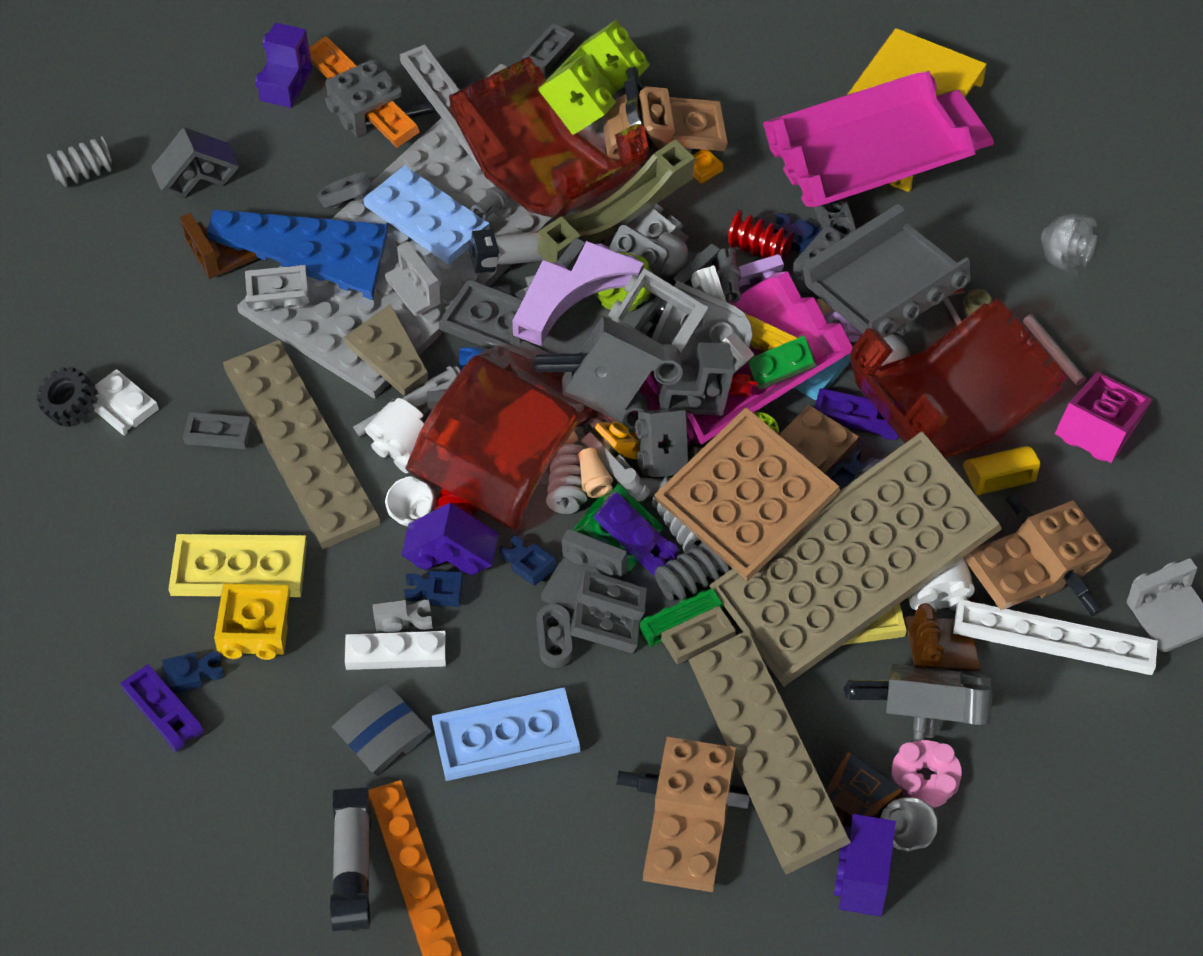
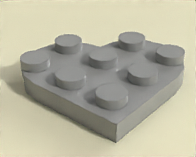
[652,281,752,366]

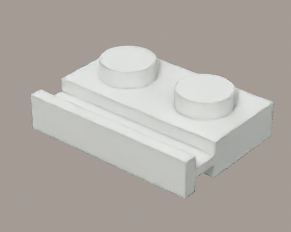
[92,369,159,436]

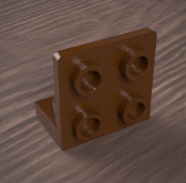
[180,213,258,279]

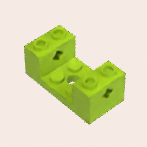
[538,20,650,135]

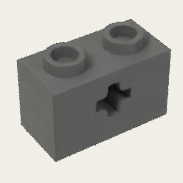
[635,408,688,477]

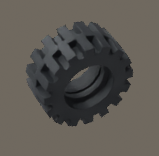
[37,367,98,427]

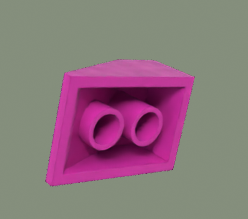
[1055,371,1153,463]

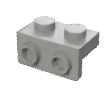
[385,241,442,316]
[245,265,310,312]

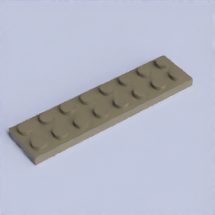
[223,340,380,550]
[689,630,851,875]

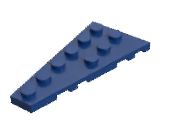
[207,209,388,300]

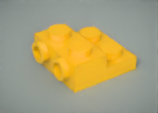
[214,583,290,660]

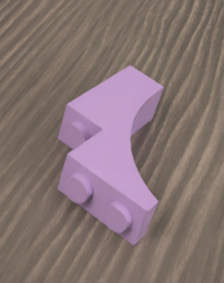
[512,241,644,346]

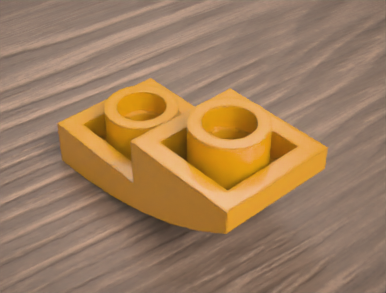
[595,421,640,459]

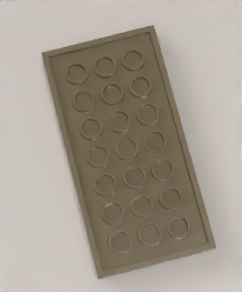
[709,431,1001,687]

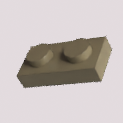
[661,606,736,665]

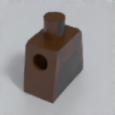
[826,752,903,827]

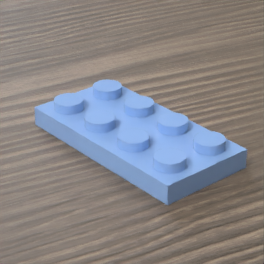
[364,165,490,265]
[432,687,580,781]

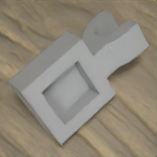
[372,600,433,633]

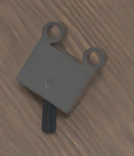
[534,316,683,432]
[843,664,993,741]

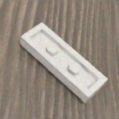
[345,631,446,670]

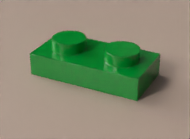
[748,335,817,390]

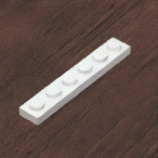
[953,599,1158,675]

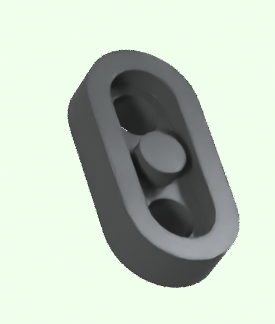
[316,172,371,209]
[536,604,573,668]

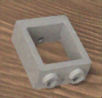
[608,268,708,365]

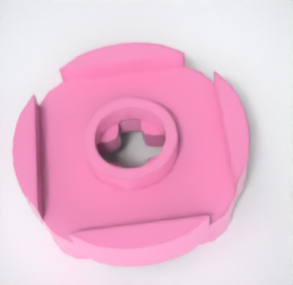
[891,740,962,808]

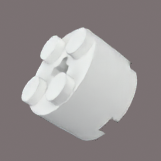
[365,398,439,473]
[908,558,975,612]

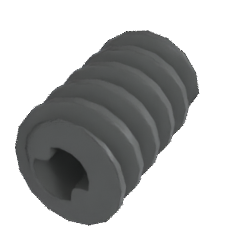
[655,542,729,602]

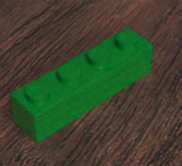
[640,588,723,648]

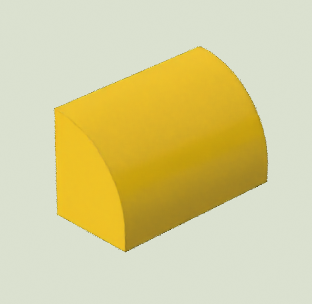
[963,446,1040,496]

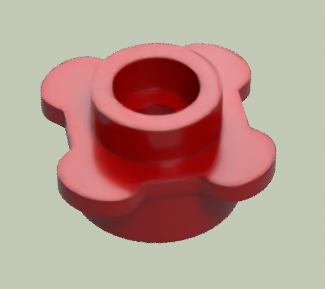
[728,374,759,397]

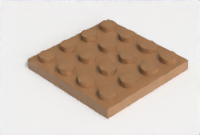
[654,407,840,582]

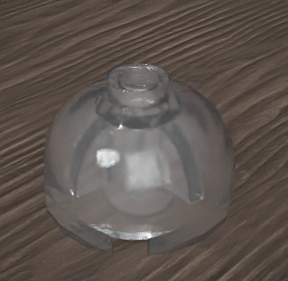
[1041,213,1097,274]

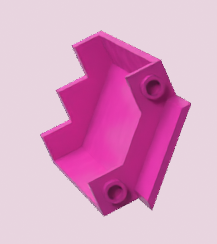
[763,71,994,207]
[631,271,854,445]

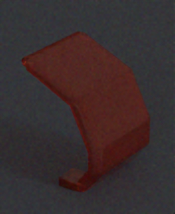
[449,57,648,218]
[850,299,1067,459]
[405,346,598,534]

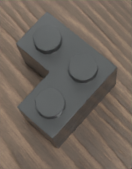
[151,127,239,198]
[657,342,735,416]

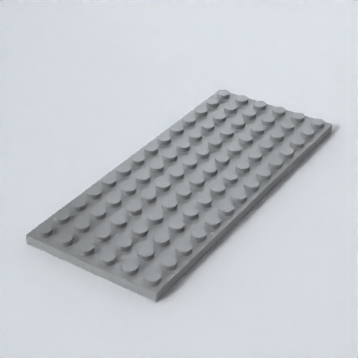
[237,64,619,399]

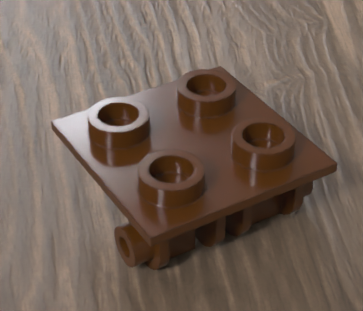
[904,603,981,671]

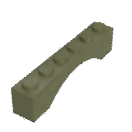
[538,139,695,263]

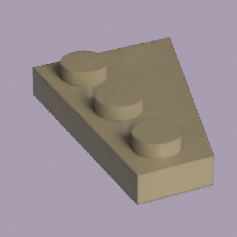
[344,304,428,396]

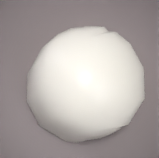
[385,476,438,527]

